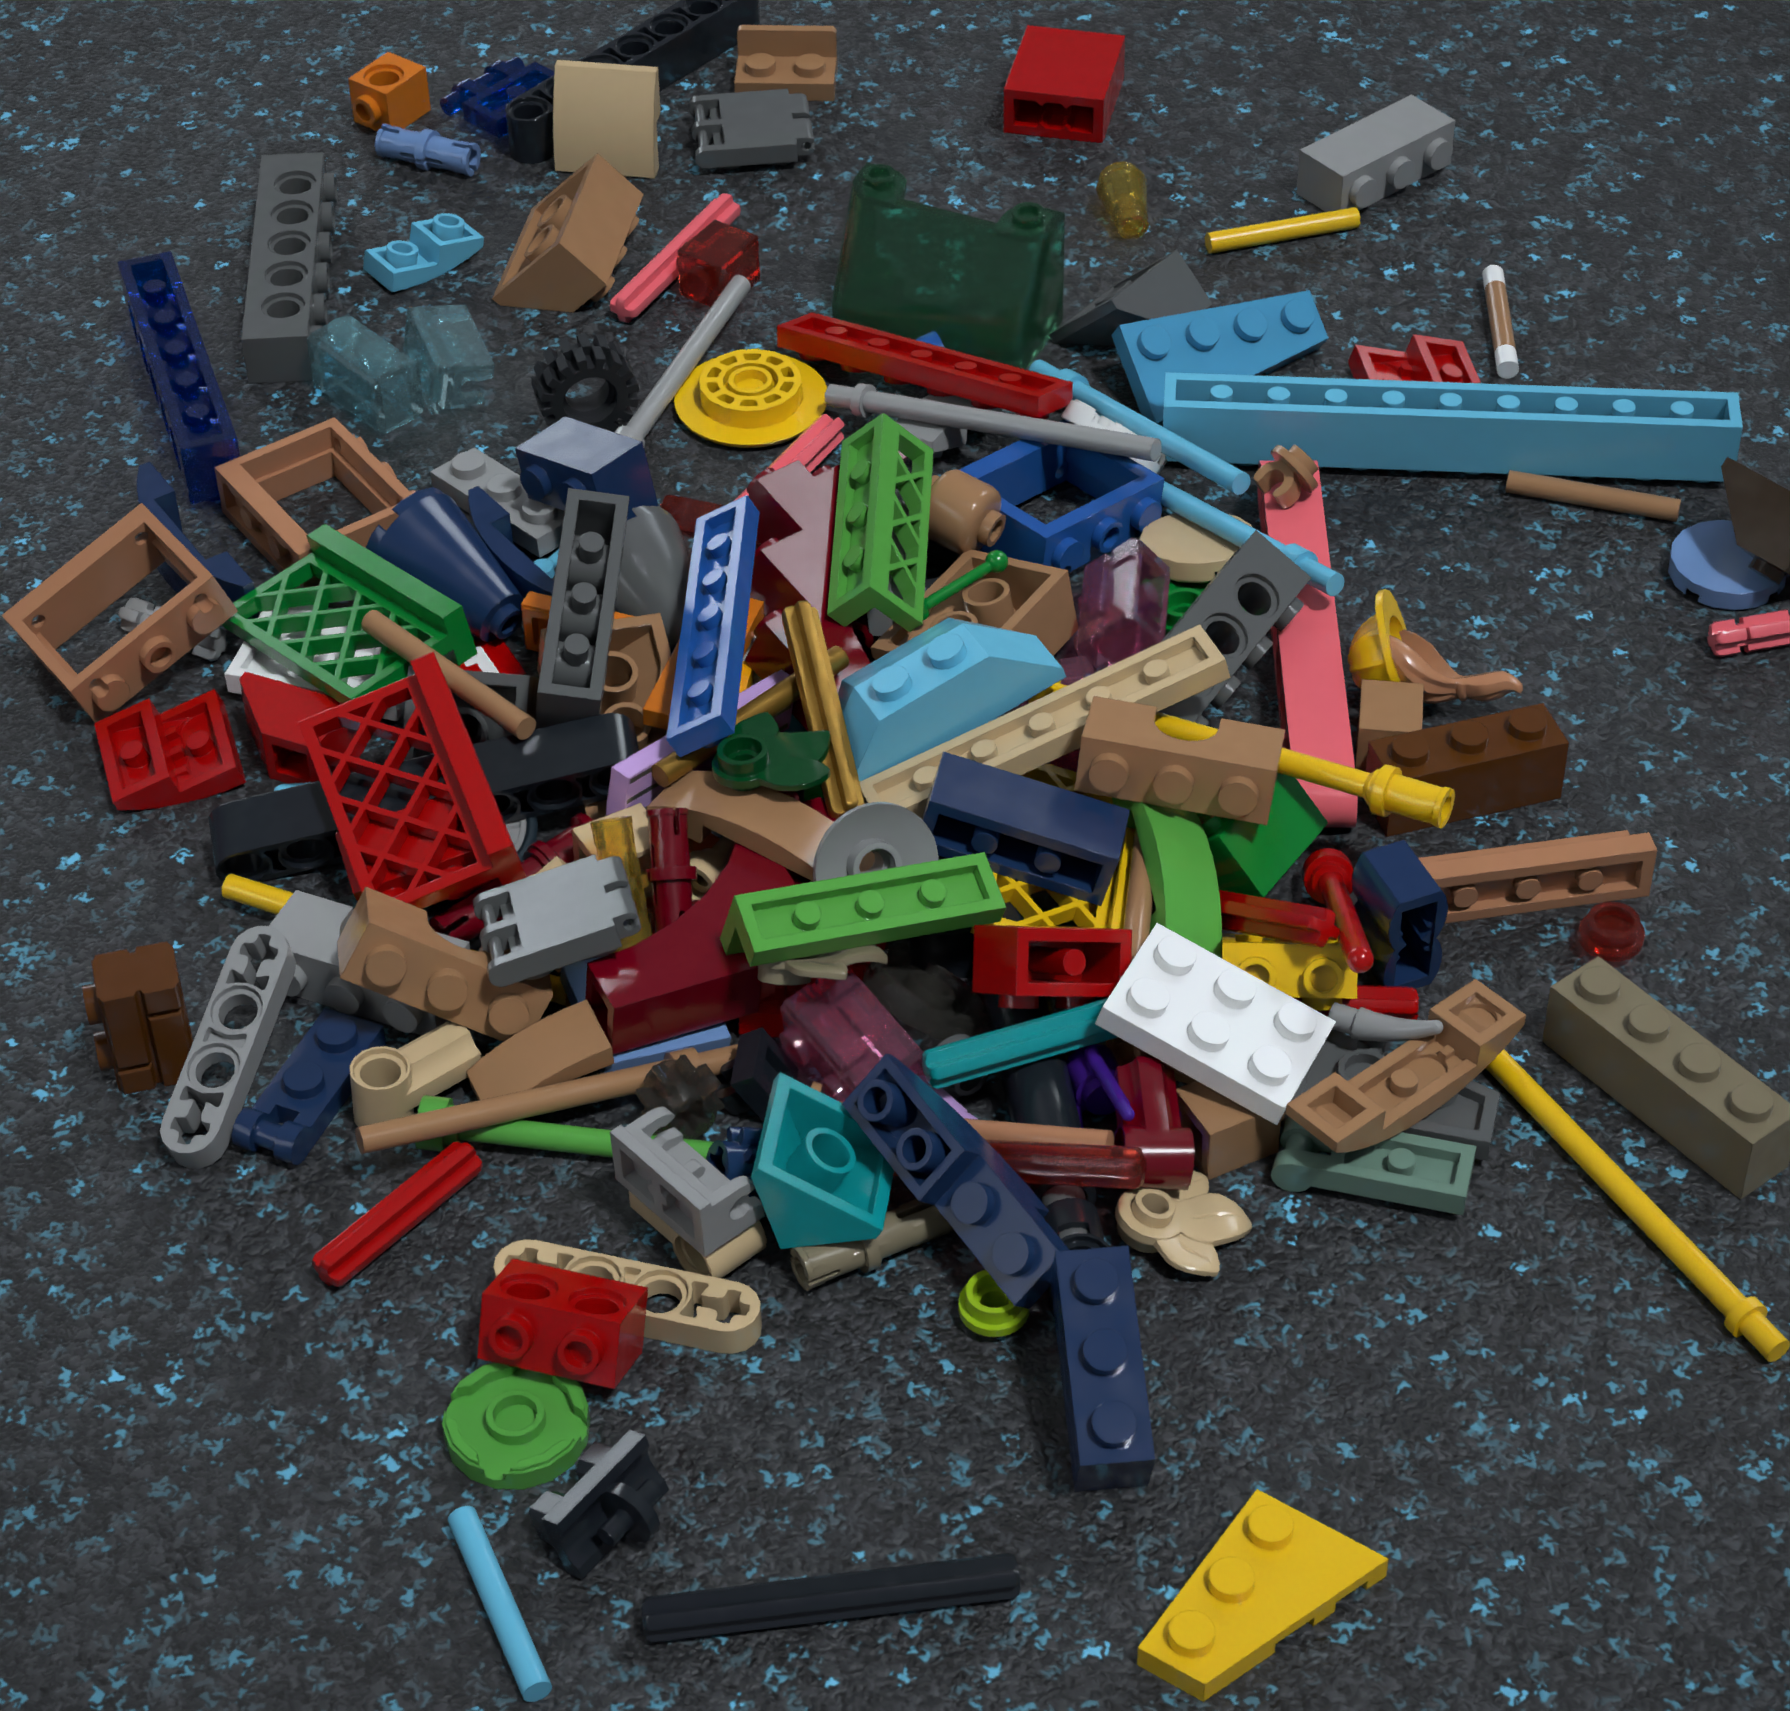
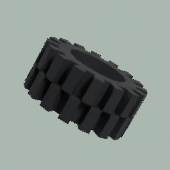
[531,333,639,432]

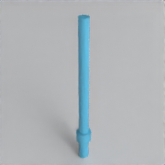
[1029,359,1251,495]
[1161,481,1345,596]

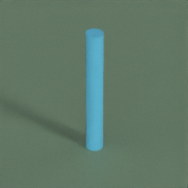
[447,1506,552,1702]

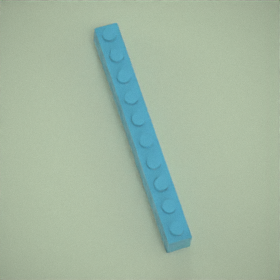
[1162,372,1743,483]

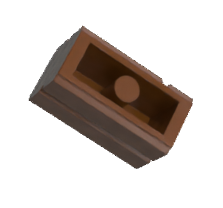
[82,941,193,1094]

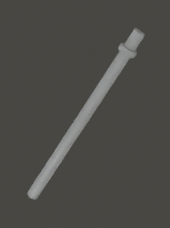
[825,383,1162,462]

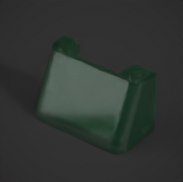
[831,162,1065,369]

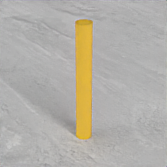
[1205,207,1361,254]

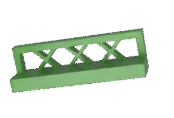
[827,413,934,632]
[720,852,1007,967]

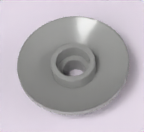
[813,802,939,882]

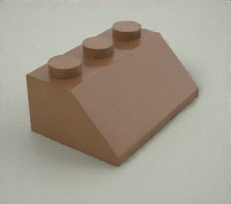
[492,153,644,313]
[870,549,1078,660]

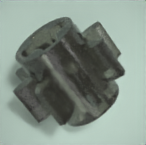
[635,1054,724,1139]

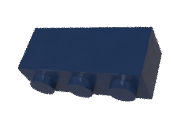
[922,751,1130,906]
[1050,1246,1155,1492]

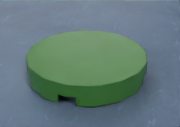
[442,1362,590,1490]

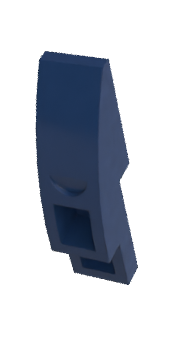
[842,1053,1069,1309]

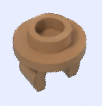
[1253,444,1318,509]

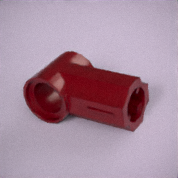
[1112,1056,1195,1190]

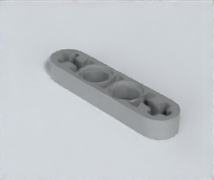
[160,926,296,1169]

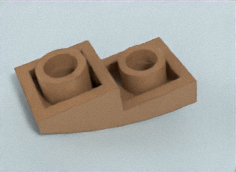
[466,999,615,1100]

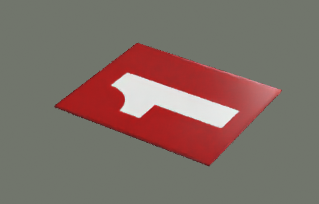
[454,637,526,675]

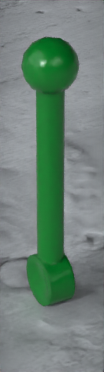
[923,550,1008,620]

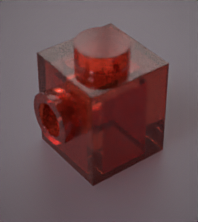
[676,220,760,307]

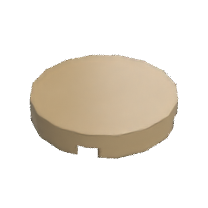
[1140,513,1252,583]

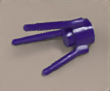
[1066,1044,1135,1128]

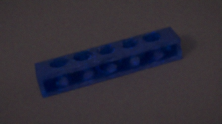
[117,251,240,504]

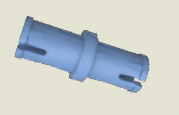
[375,124,481,176]

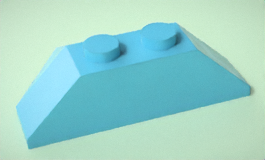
[838,617,1066,782]

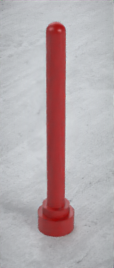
[1302,848,1374,973]

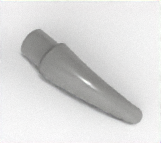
[1328,1002,1444,1042]

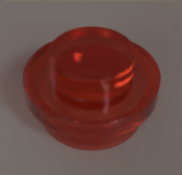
[1578,902,1645,962]

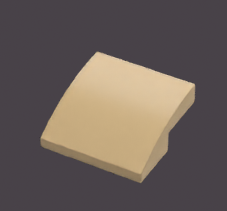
[553,60,661,178]

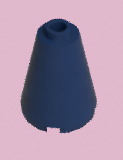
[366,487,524,642]

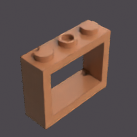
[214,417,416,589]
[1,503,238,722]

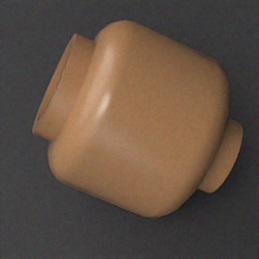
[928,469,1006,556]

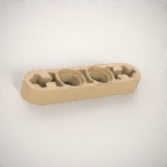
[493,1239,762,1354]

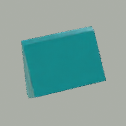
[751,1072,894,1249]

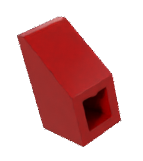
[239,671,357,784]

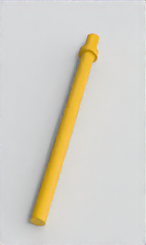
[1486,1049,1790,1362]

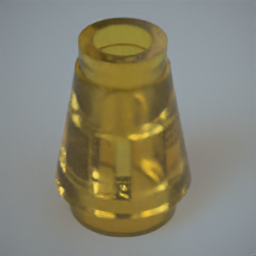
[1096,162,1149,239]

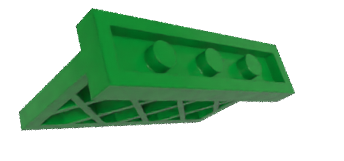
[222,524,478,704]

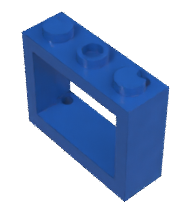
[959,419,1165,573]

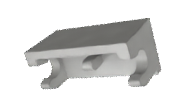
[610,1107,765,1257]

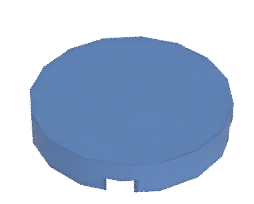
[1668,520,1786,611]

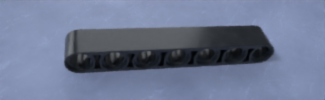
[505,0,760,164]
[208,713,639,882]

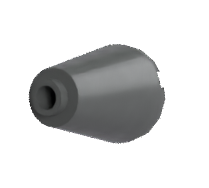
[615,505,691,654]

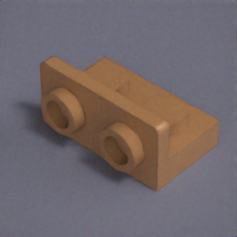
[734,25,838,101]

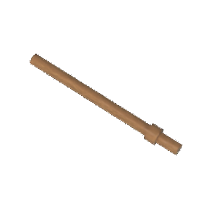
[355,1044,738,1154]

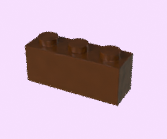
[1366,703,1569,837]

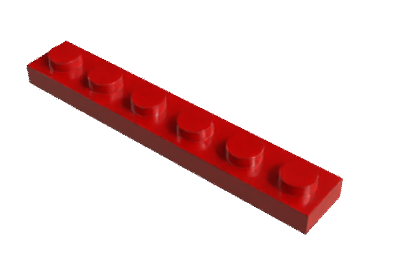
[777,312,1073,419]

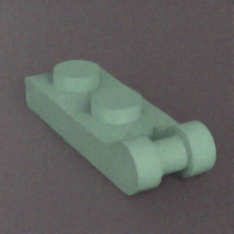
[1271,1117,1477,1215]

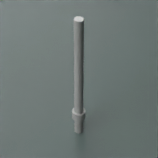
[615,275,751,448]

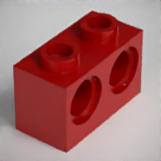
[477,1258,648,1389]

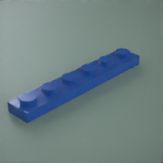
[666,495,760,757]

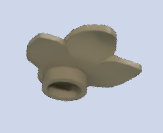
[758,944,888,985]

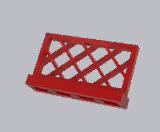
[298,651,527,909]

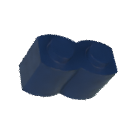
[1352,840,1448,989]

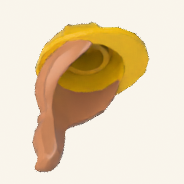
[1348,589,1523,704]

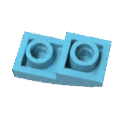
[363,213,484,292]

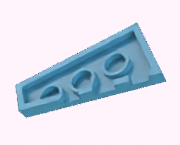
[1111,290,1328,427]

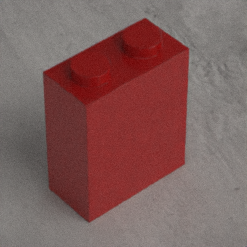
[1003,25,1125,143]

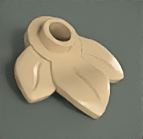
[1115,1170,1252,1277]

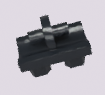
[529,1430,669,1579]

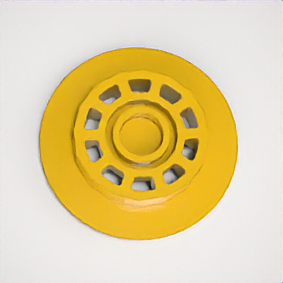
[674,349,827,448]

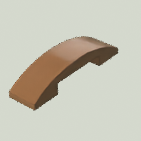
[647,771,875,881]
[1285,979,1526,1153]

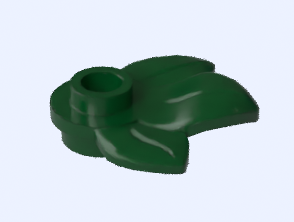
[712,712,831,791]

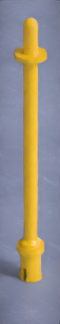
[1028,680,1455,828]

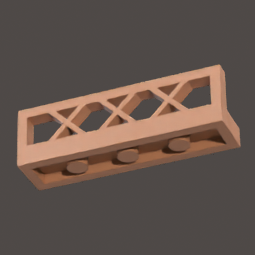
[1418,830,1657,924]

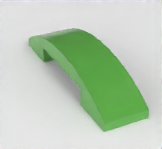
[1112,797,1222,958]

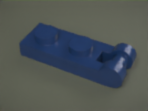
[232,1008,386,1166]

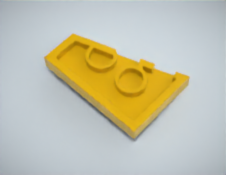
[1137,1489,1389,1702]

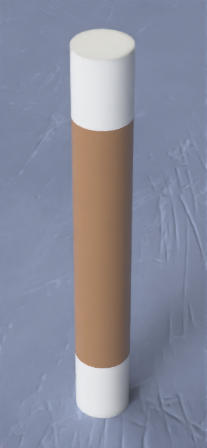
[1482,265,1519,379]

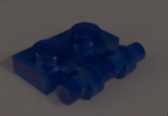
[440,56,555,138]

